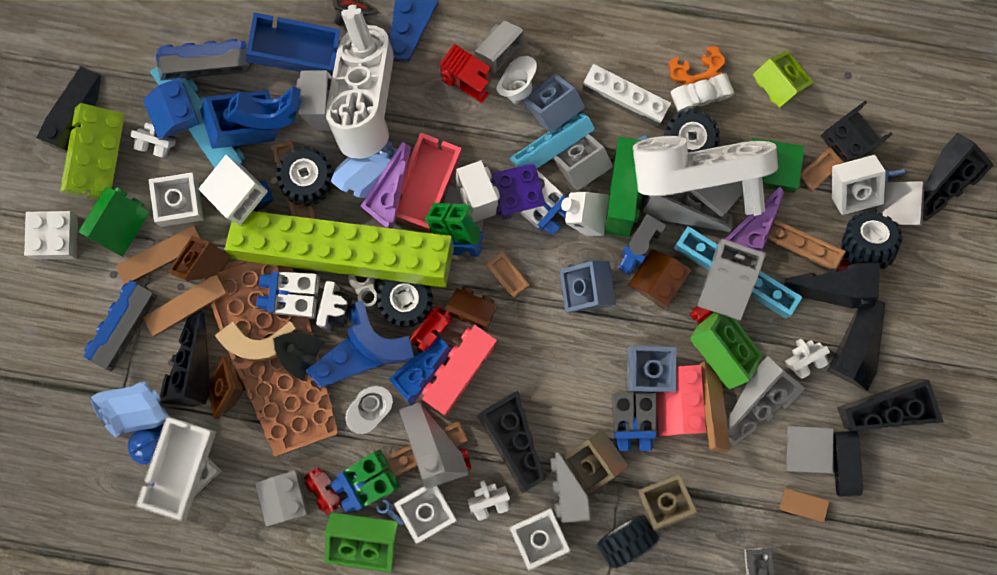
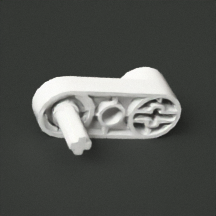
[326,5,394,159]
[633,136,778,216]

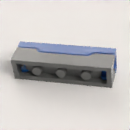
[155,39,250,81]
[83,280,158,372]

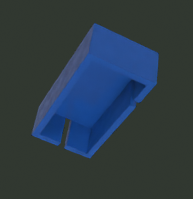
[246,12,341,76]

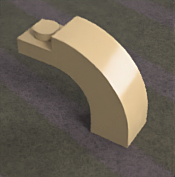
[215,321,299,361]

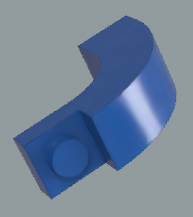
[226,86,301,129]
[347,301,414,364]

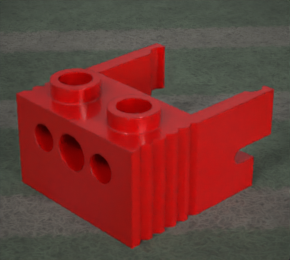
[439,43,491,104]

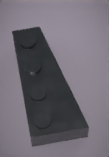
[837,378,944,431]
[477,391,545,493]

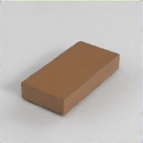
[800,147,844,192]
[486,251,530,299]
[779,488,829,523]

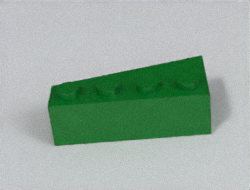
[604,137,642,237]

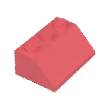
[655,365,706,436]

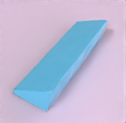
[510,111,594,168]

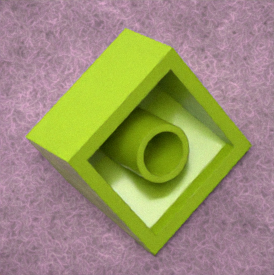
[752,50,815,108]

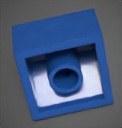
[143,77,200,140]

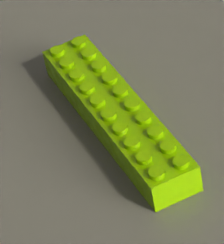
[224,211,454,288]

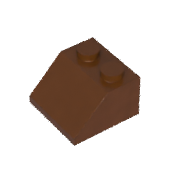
[628,249,691,309]
[445,287,497,332]

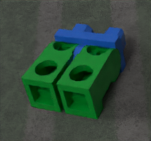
[425,203,484,257]
[331,449,401,512]

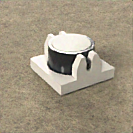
[316,281,352,331]

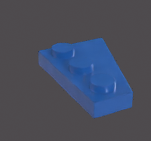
[390,0,438,62]
[389,335,452,406]
[306,337,386,389]

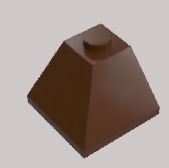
[168,236,230,282]

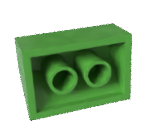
[690,312,763,389]
[324,512,398,572]

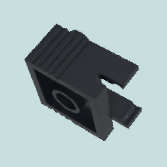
[820,100,893,163]

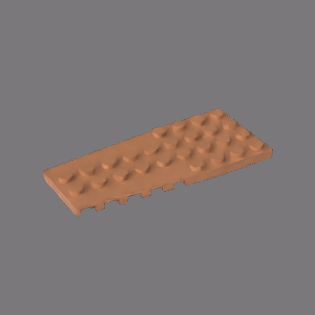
[202,260,339,456]

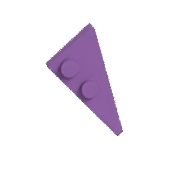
[361,142,411,229]
[725,187,784,252]

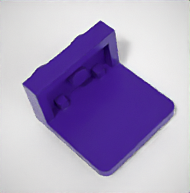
[490,164,545,220]

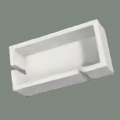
[136,417,216,520]

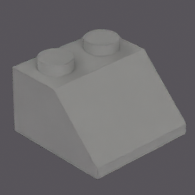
[475,21,524,74]
[552,134,613,191]
[255,471,310,527]

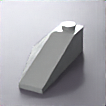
[642,191,732,232]
[727,356,805,445]
[399,402,469,489]

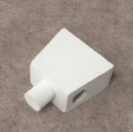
[561,192,609,236]

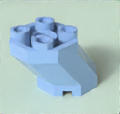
[331,140,398,198]
[91,382,169,438]

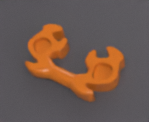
[668,46,725,86]

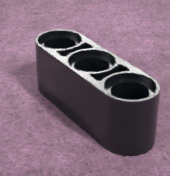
[833,431,863,497]

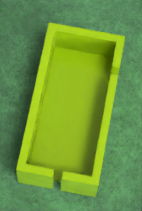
[60,103,125,200]

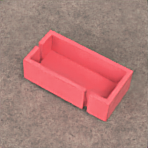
[395,132,462,233]
[422,325,497,416]

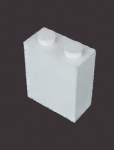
[199,155,268,225]

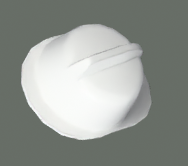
[497,56,537,104]
[345,386,393,434]

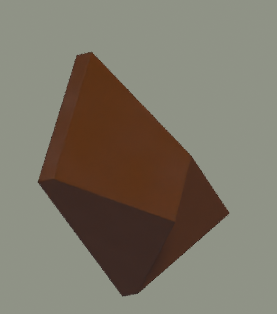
[209,355,244,419]

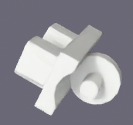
[130,123,176,158]
[785,339,830,379]
[467,480,510,521]

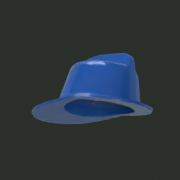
[128,420,166,464]

